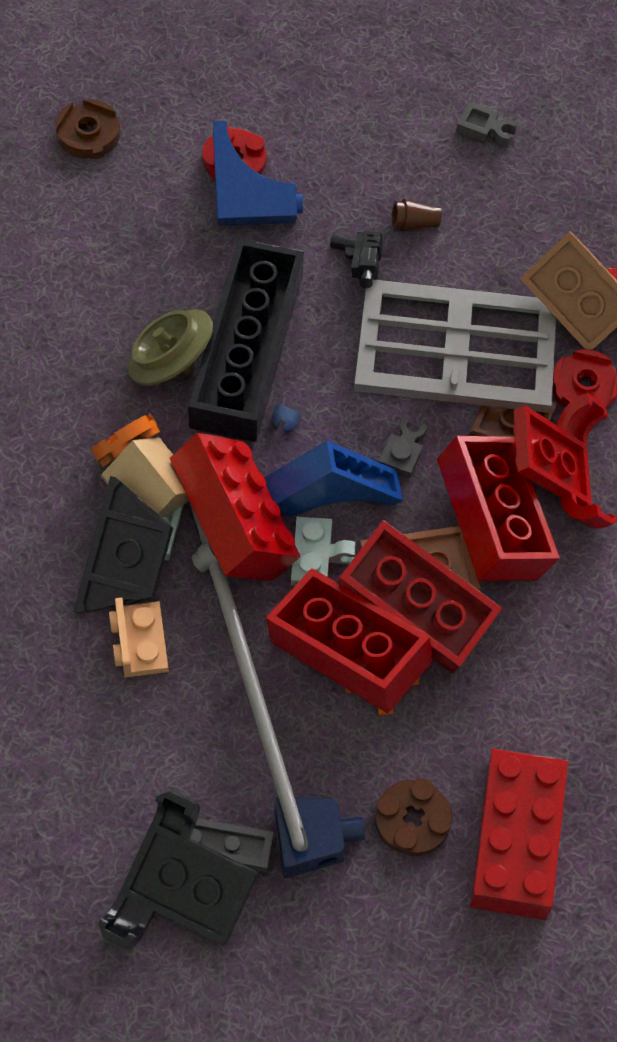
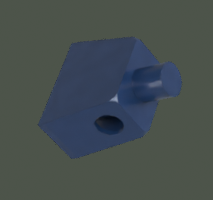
[274,797,365,878]

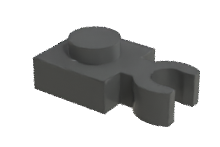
[456,101,517,147]
[378,417,427,478]

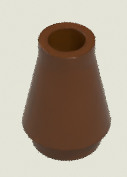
[392,199,442,231]

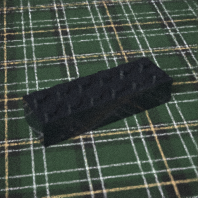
[188,238,304,442]

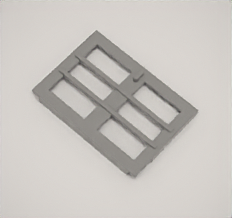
[354,279,556,413]

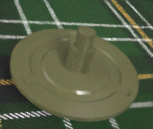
[128,309,213,386]

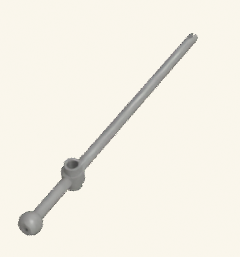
[189,501,308,852]

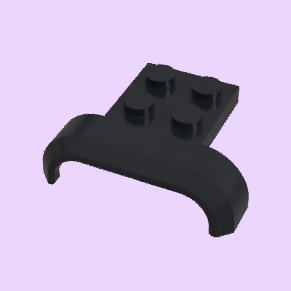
[98,791,260,950]

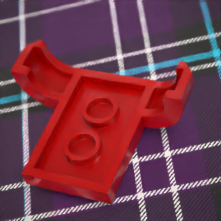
[513,392,617,529]

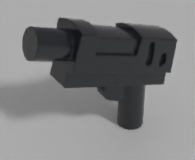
[330,230,383,288]

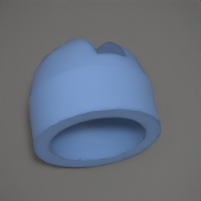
[271,403,302,432]

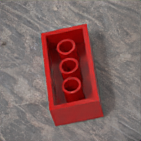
[170,433,301,581]
[437,436,560,581]
[337,520,503,673]
[266,568,433,714]
[469,748,568,920]

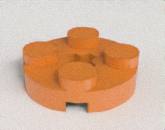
[90,413,160,468]

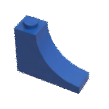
[213,121,303,226]
[265,441,403,516]

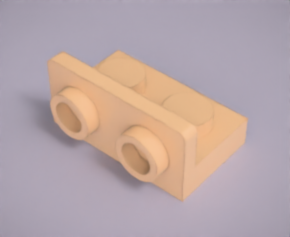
[109,598,169,678]

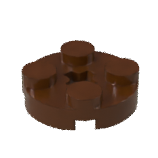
[55,99,120,159]
[375,778,452,856]

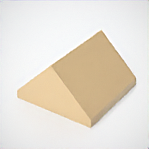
[101,437,189,518]

